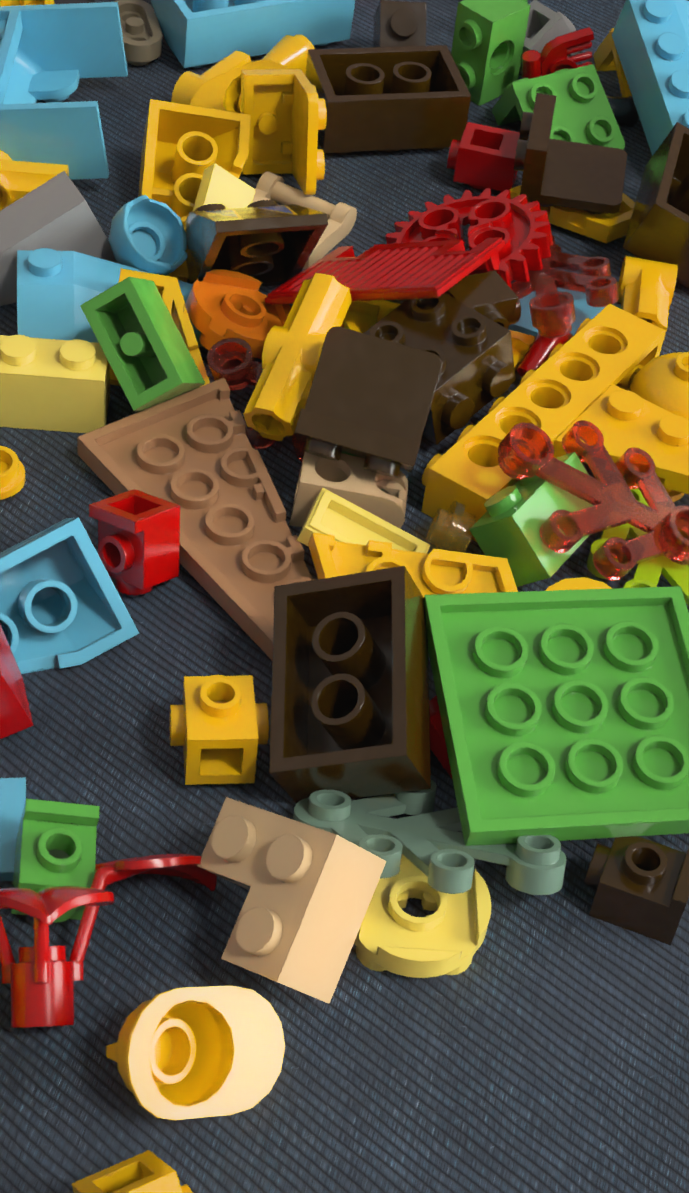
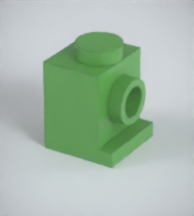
[11,798,100,922]

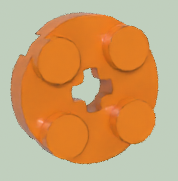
[185,269,292,360]

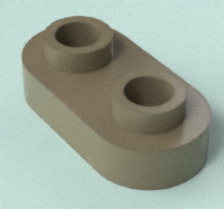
[114,0,162,66]

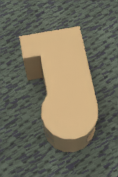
[289,452,408,528]

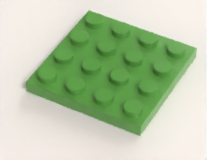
[424,586,689,846]

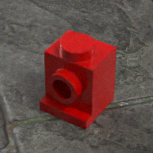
[447,122,520,192]
[89,489,180,595]

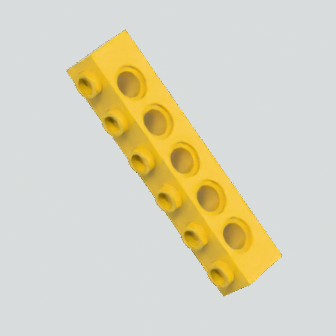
[421,303,666,542]

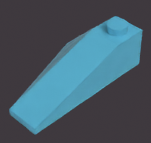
[17,248,202,347]
[0,517,139,674]

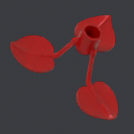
[0,853,217,1028]

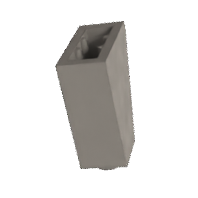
[0,171,120,306]

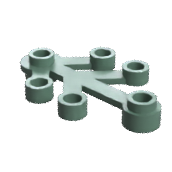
[293,780,567,895]

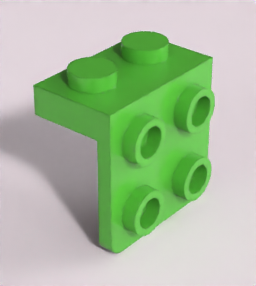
[492,64,625,150]

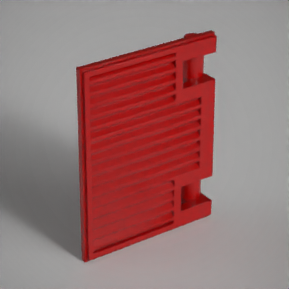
[265,237,506,305]

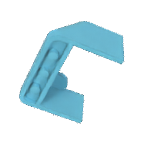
[0,2,128,180]

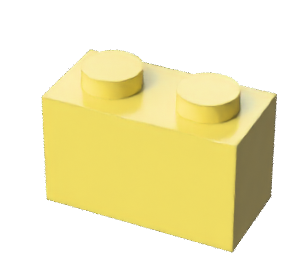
[0,335,110,433]

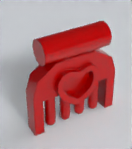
[522,27,594,79]

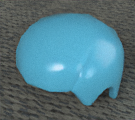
[109,195,188,276]

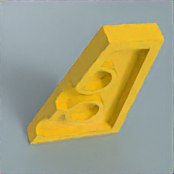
[551,384,689,494]
[308,532,518,597]

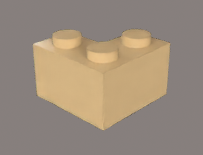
[197,797,386,1004]

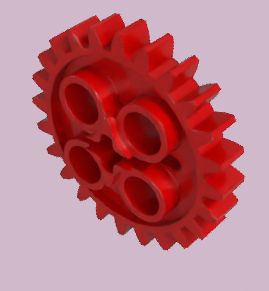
[385,188,553,289]

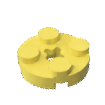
[354,854,491,978]

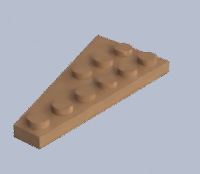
[77,377,315,661]

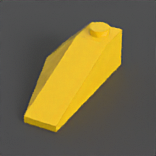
[139,99,251,282]

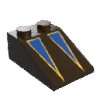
[184,200,328,287]

